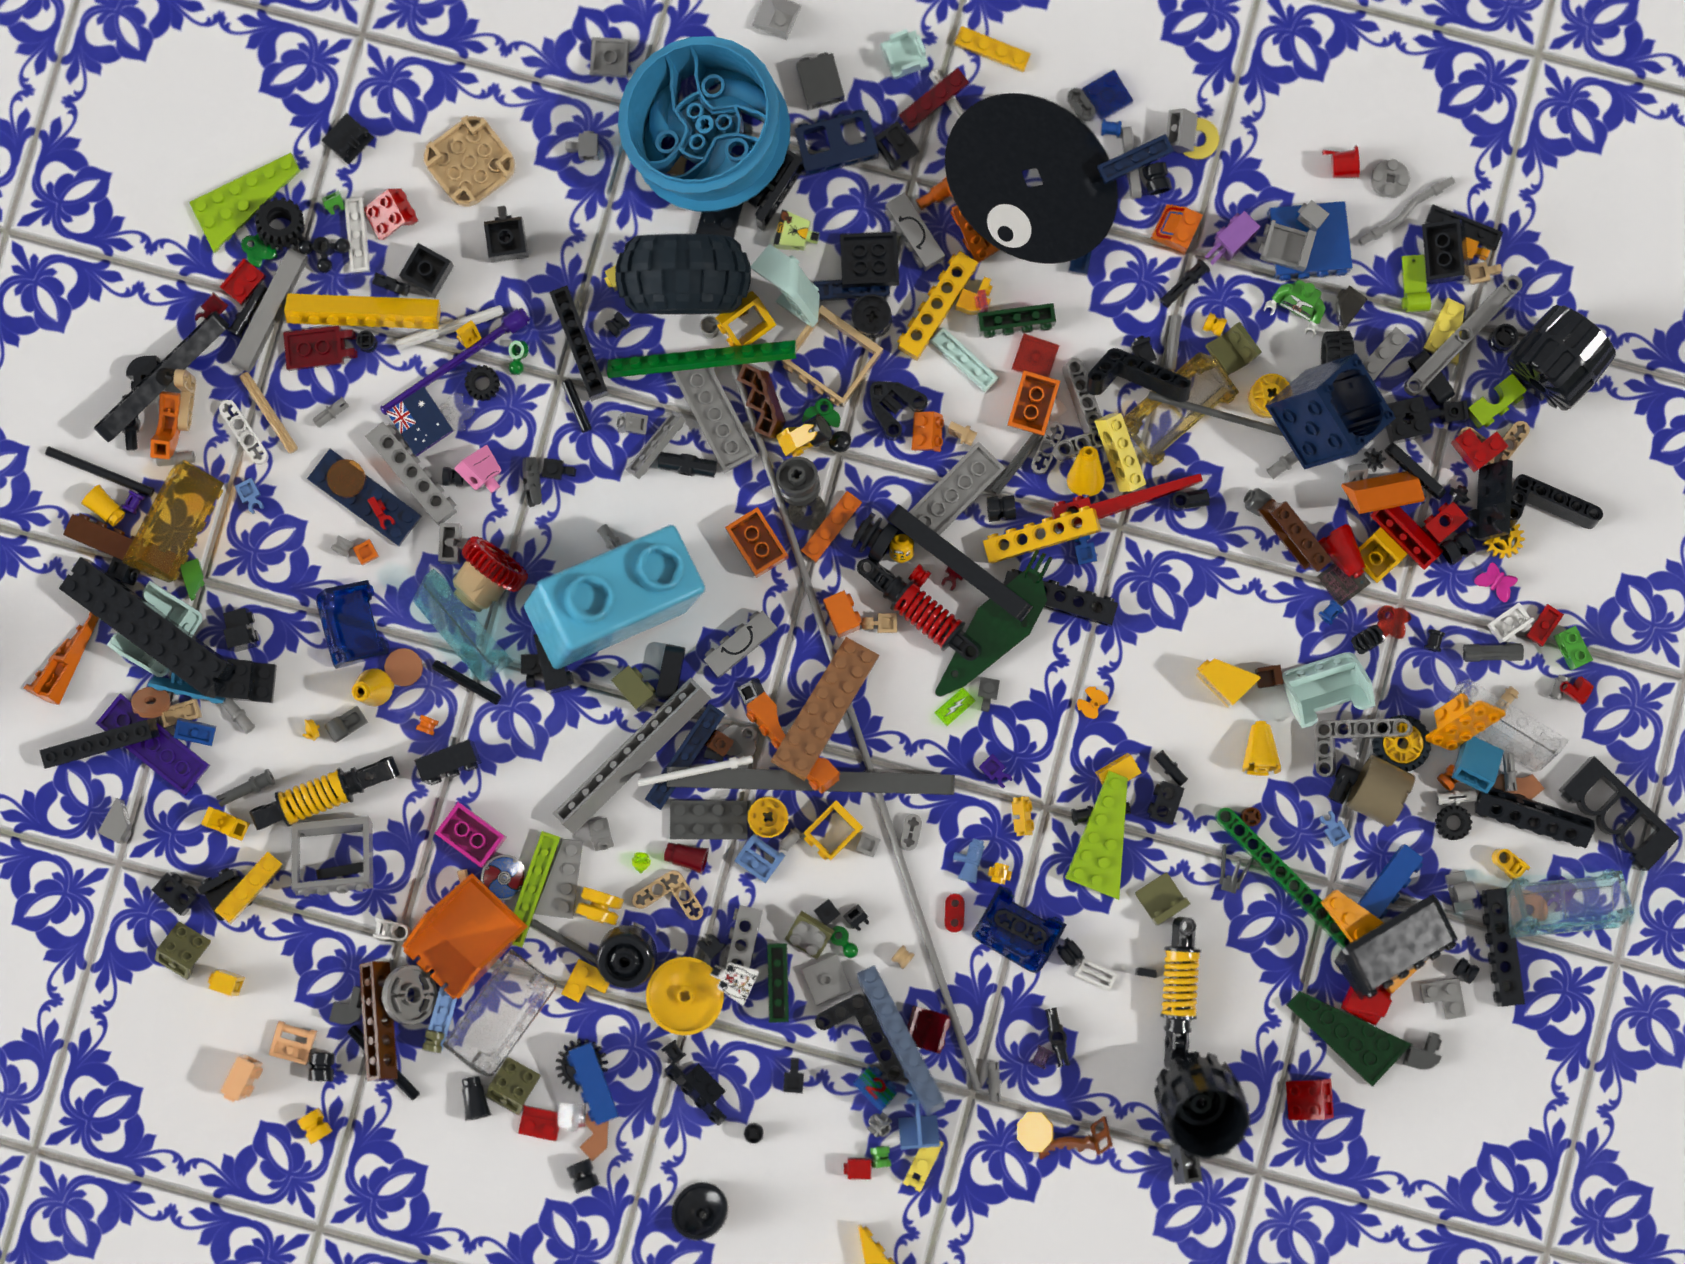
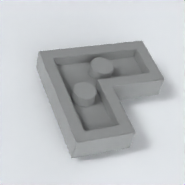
[1420,978,1466,1020]

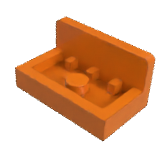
[912,411,944,452]

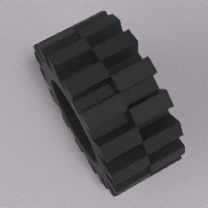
[464,365,500,401]
[1435,805,1473,840]

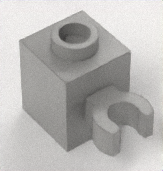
[565,131,599,161]

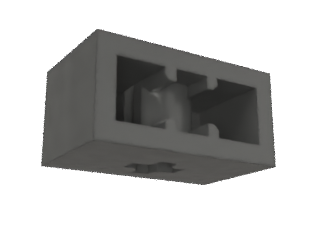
[1169,1145,1203,1185]

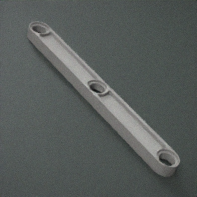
[1404,275,1522,396]

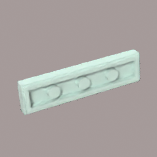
[930,327,999,393]

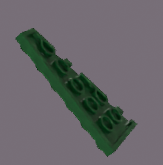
[1286,991,1412,1087]

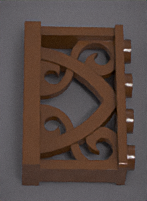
[1257,498,1332,572]

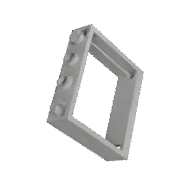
[292,816,373,897]

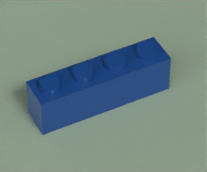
[1357,844,1424,919]
[567,1042,619,1126]

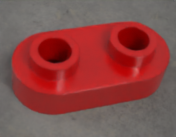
[944,894,965,932]

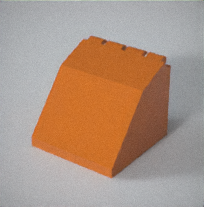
[402,873,528,999]

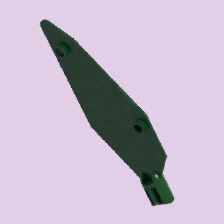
[935,549,1053,697]

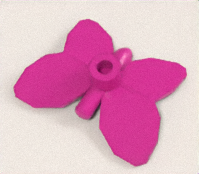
[1474,562,1518,602]

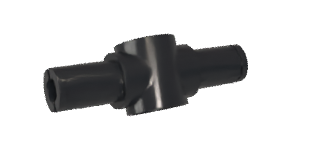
[1044,1007,1070,1067]

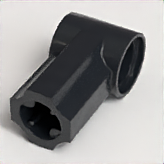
[1170,489,1210,511]
[1327,763,1360,804]

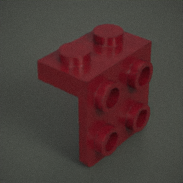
[907,1005,950,1054]

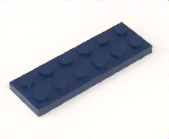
[307,449,422,546]

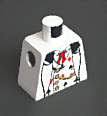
[710,962,760,1005]

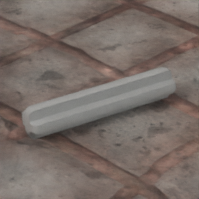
[1165,315,1182,371]

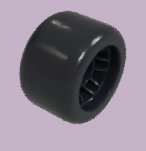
[596,925,657,988]

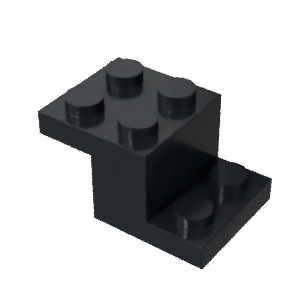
[214,659,277,703]

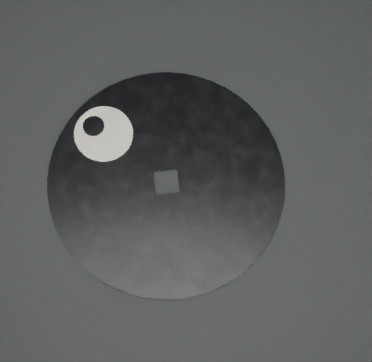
[945,93,1118,264]

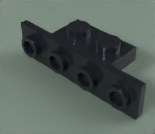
[664,1062,727,1126]

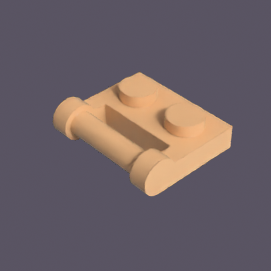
[269,1021,317,1065]

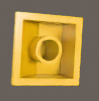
[1359,526,1407,583]

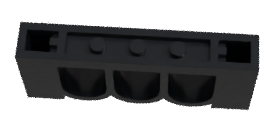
[1559,756,1680,871]

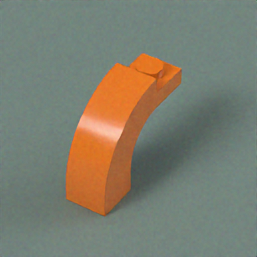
[150,391,181,460]

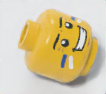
[889,534,914,563]

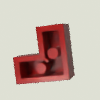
[1451,428,1509,472]

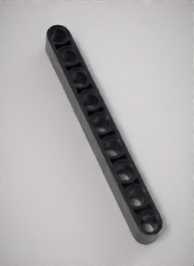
[94,310,229,442]
[887,504,1033,622]

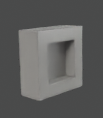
[856,832,881,857]

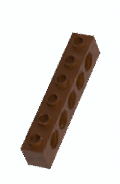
[359,961,398,1081]

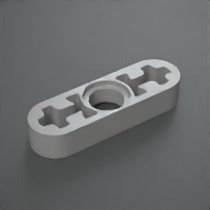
[1031,422,1064,475]

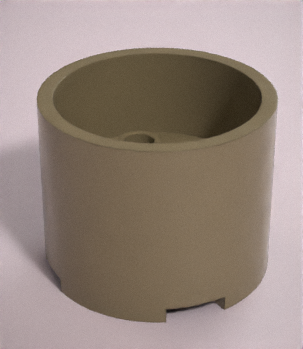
[1346,755,1415,827]

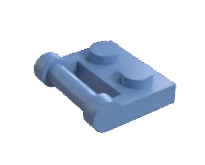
[734,833,786,883]

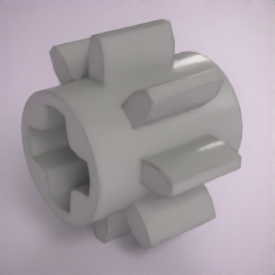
[867,1112,892,1138]

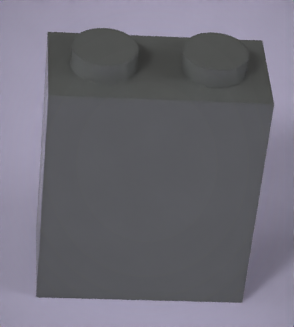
[796,52,845,111]

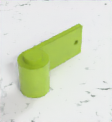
[1401,254,1431,312]

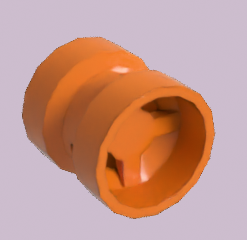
[1437,764,1460,791]

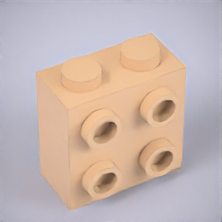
[220,1055,263,1102]

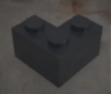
[223,608,259,652]

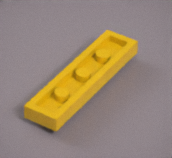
[954,26,1031,72]

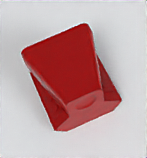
[1341,985,1392,1026]

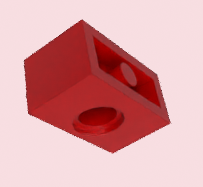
[1422,501,1469,545]

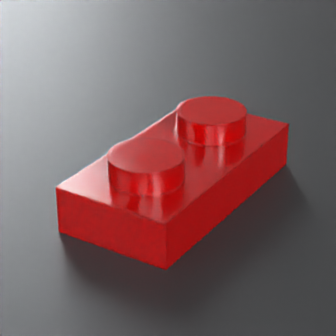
[1525,604,1564,647]

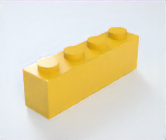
[215,852,283,925]

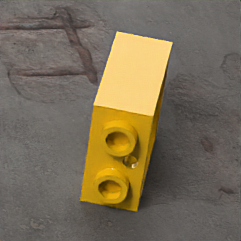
[715,290,777,347]
[803,800,864,861]

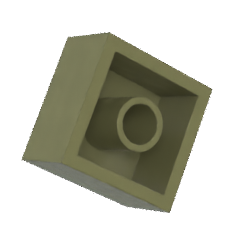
[611,665,656,712]

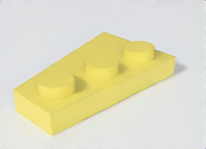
[1423,298,1465,366]

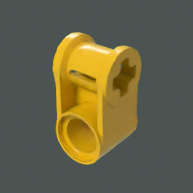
[1492,849,1530,883]

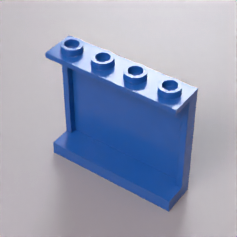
[1267,201,1353,281]

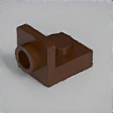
[705,729,734,757]

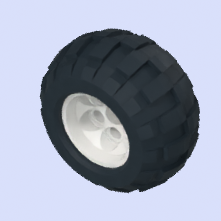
[615,234,751,315]

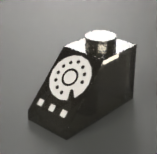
[1335,285,1368,331]

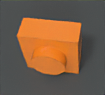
[353,539,379,566]

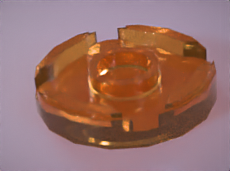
[327,459,366,498]

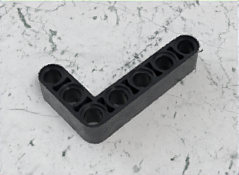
[1087,348,1191,402]
[1510,474,1603,529]
[815,994,904,1082]

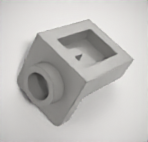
[617,412,648,435]

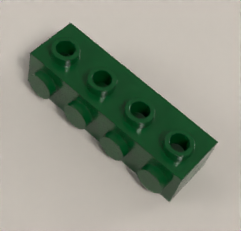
[977,303,1056,338]

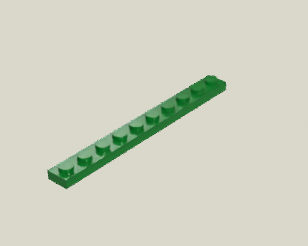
[607,340,797,378]

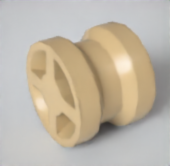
[891,945,915,969]

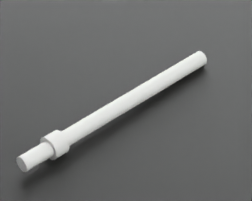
[638,755,753,787]

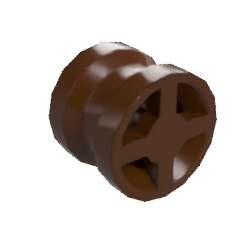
[1240,807,1261,827]

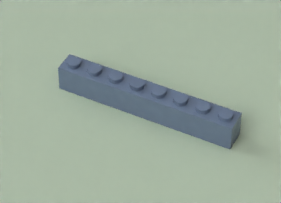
[857,965,945,1116]

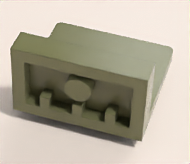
[1205,322,1262,376]
[1135,872,1190,925]
[155,922,211,980]
[485,1057,540,1115]

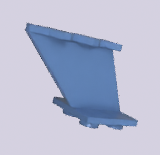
[898,1072,940,1150]

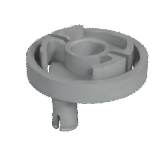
[382,965,437,1024]

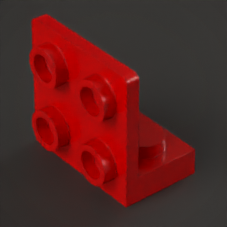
[1286,1079,1334,1120]

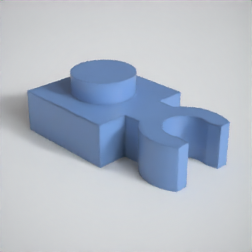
[234,478,264,514]
[1319,811,1351,847]

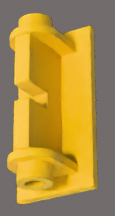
[1011,797,1034,836]

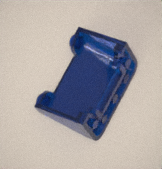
[316,580,389,669]
[972,885,1067,973]

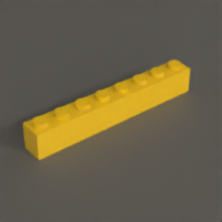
[284,293,441,329]

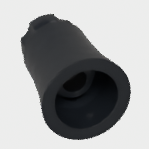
[462,1076,492,1121]

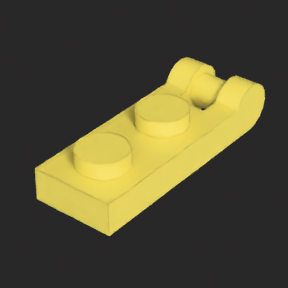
[903,1141,944,1192]

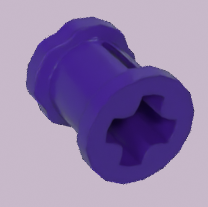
[120,490,145,515]

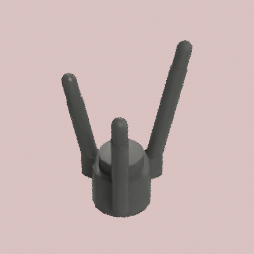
[1219,845,1254,894]

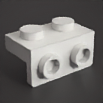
[1487,603,1535,644]

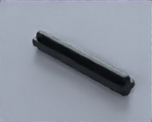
[432,660,501,705]

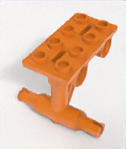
[916,177,1000,263]

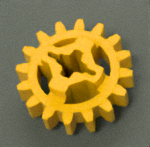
[1482,524,1525,559]

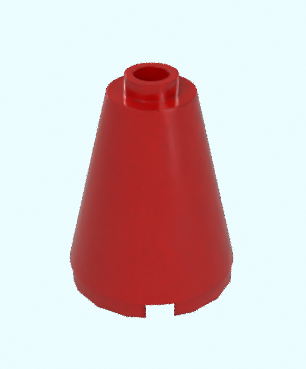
[1319,524,1366,579]

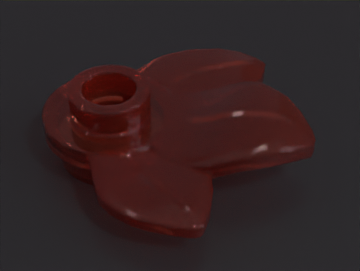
[1377,605,1412,639]

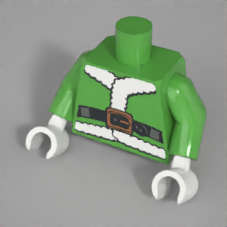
[1264,280,1325,337]

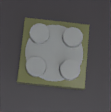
[784,911,834,959]

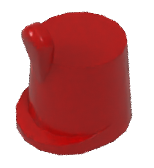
[1322,145,1360,178]

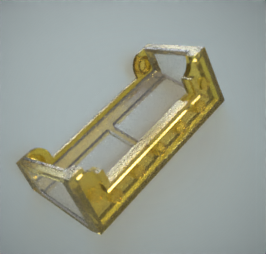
[1123,352,1239,466]

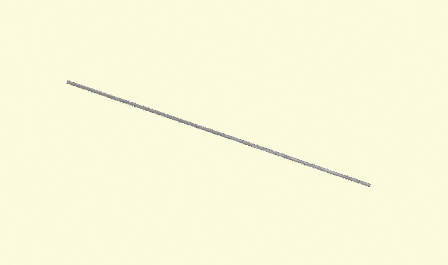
[730,365,981,1091]

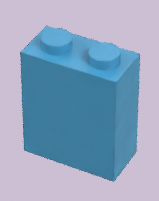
[1452,737,1504,794]

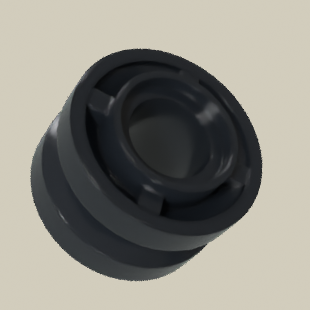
[1055,937,1085,968]

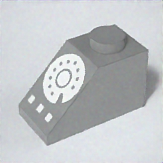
[98,798,132,844]

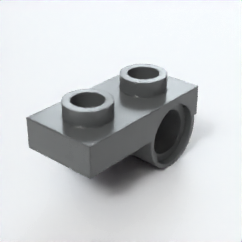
[324,706,368,743]

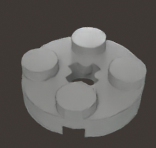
[1371,159,1410,198]

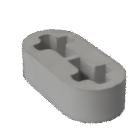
[900,814,922,850]

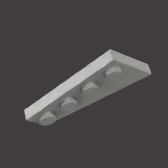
[534,839,583,919]

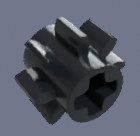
[1361,448,1386,473]

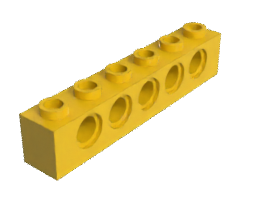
[897,251,978,361]
[983,506,1101,564]

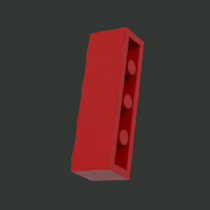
[1370,506,1443,570]

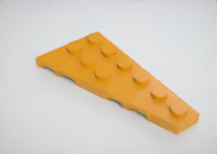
[1321,890,1426,993]

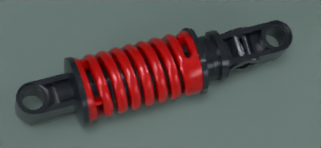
[857,558,982,661]

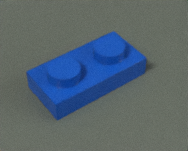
[173,718,216,746]

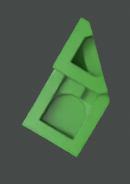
[179,558,205,601]

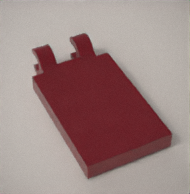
[283,326,358,371]

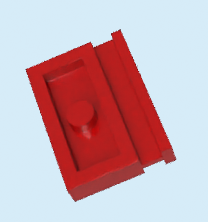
[220,258,266,305]
[518,1105,563,1142]

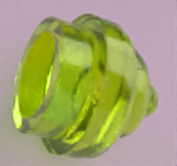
[631,852,651,873]

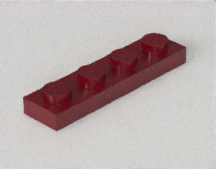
[899,68,970,131]

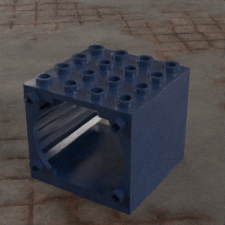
[1265,353,1395,470]

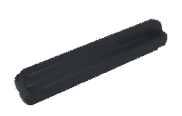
[562,379,592,433]

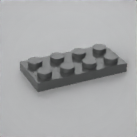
[670,801,748,840]

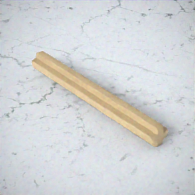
[239,372,298,454]

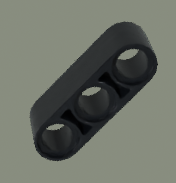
[1408,350,1455,406]
[656,644,686,700]

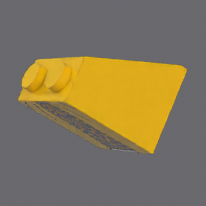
[1196,658,1260,708]

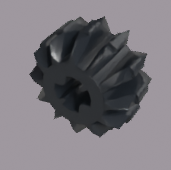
[1351,625,1385,654]

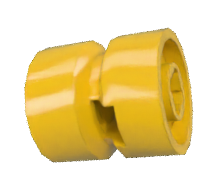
[297,1108,333,1145]

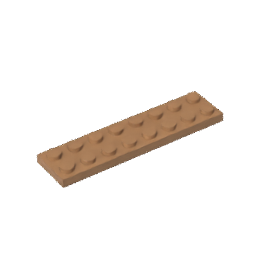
[771,637,879,781]

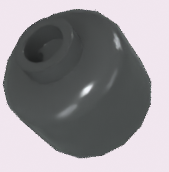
[1244,488,1272,516]

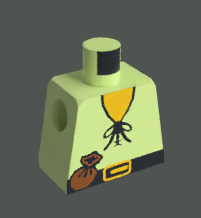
[774,210,820,251]

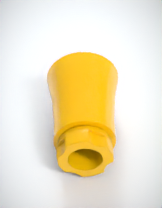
[81,484,126,527]

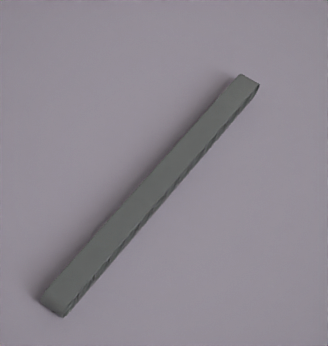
[666,767,955,795]

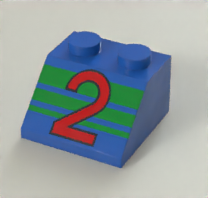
[853,1065,897,1111]

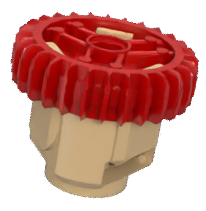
[453,536,528,612]

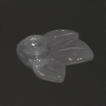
[438,393,475,431]

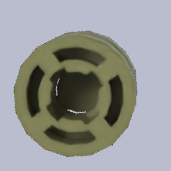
[422,1030,445,1053]

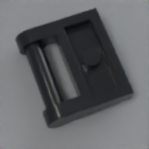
[875,121,919,172]

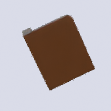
[1255,665,1284,688]

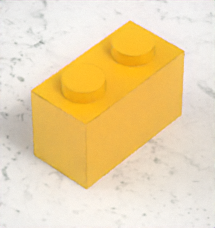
[208,969,245,996]

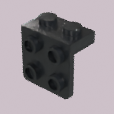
[197,868,253,921]

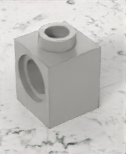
[1297,200,1329,231]

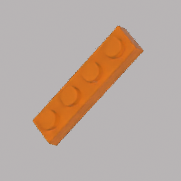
[801,491,862,563]

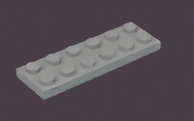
[672,367,758,473]
[909,442,1006,550]

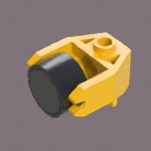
[776,414,832,457]

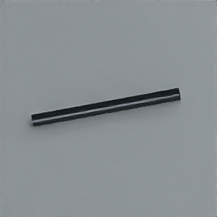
[45,446,155,497]

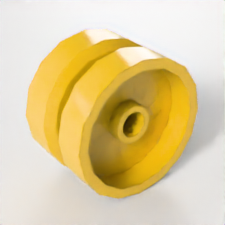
[575,887,624,925]

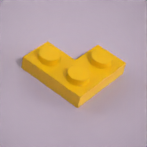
[561,959,610,1003]

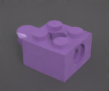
[1205,211,1261,265]

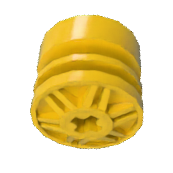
[1248,373,1290,419]
[748,796,788,838]

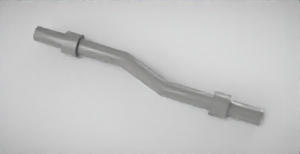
[1358,177,1455,246]

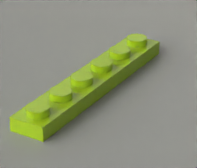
[512,831,561,948]

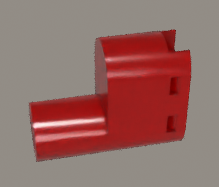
[1560,676,1594,704]

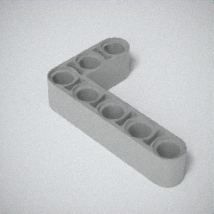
[1053,358,1103,461]
[1315,718,1413,778]

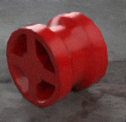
[908,564,931,588]

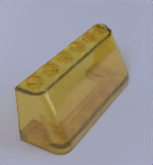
[122,460,224,583]

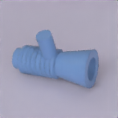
[953,839,985,884]

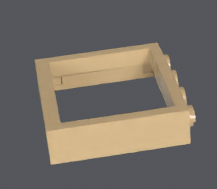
[782,305,883,407]

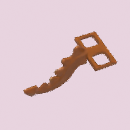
[1038,1116,1113,1159]

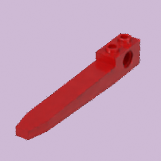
[1051,473,1203,532]

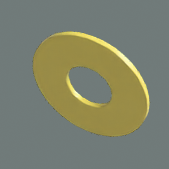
[1183,118,1219,159]

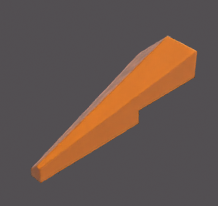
[24,612,99,705]

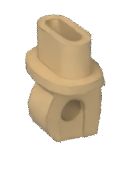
[948,421,977,446]

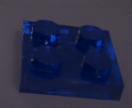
[1082,70,1134,121]

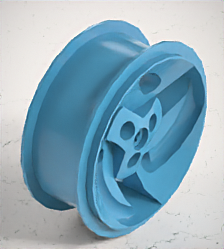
[618,36,791,212]

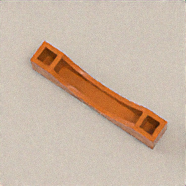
[746,692,840,794]

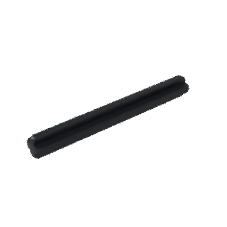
[347,1025,420,1100]

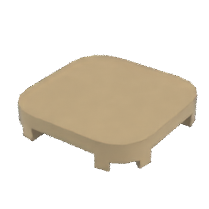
[424,115,515,207]

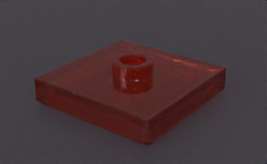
[1011,333,1059,377]

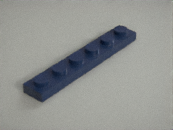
[645,703,726,810]

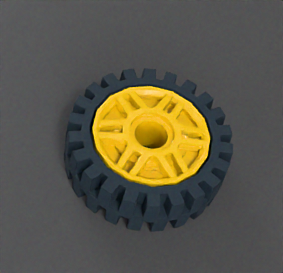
[1372,715,1432,772]

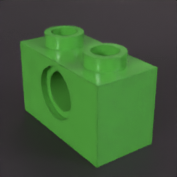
[1553,626,1593,670]

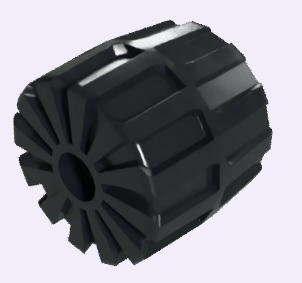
[1507,305,1616,411]
[1154,1052,1250,1159]

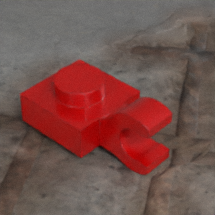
[368,496,395,530]

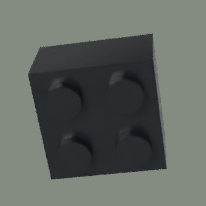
[399,243,454,298]

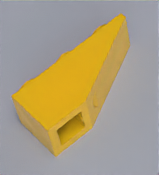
[858,1224,896,1264]

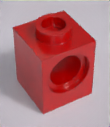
[844,1158,871,1180]

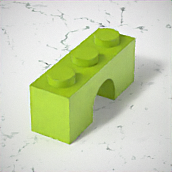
[1468,373,1527,429]

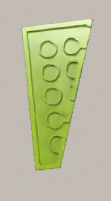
[189,153,301,253]
[1065,771,1128,900]

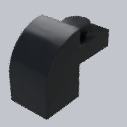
[126,355,160,390]

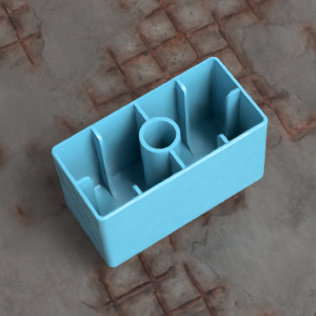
[524,525,705,669]

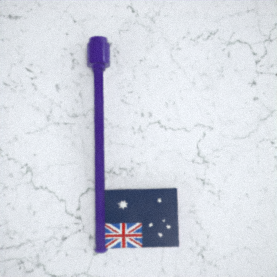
[380,308,530,457]

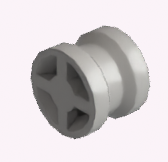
[331,535,355,557]

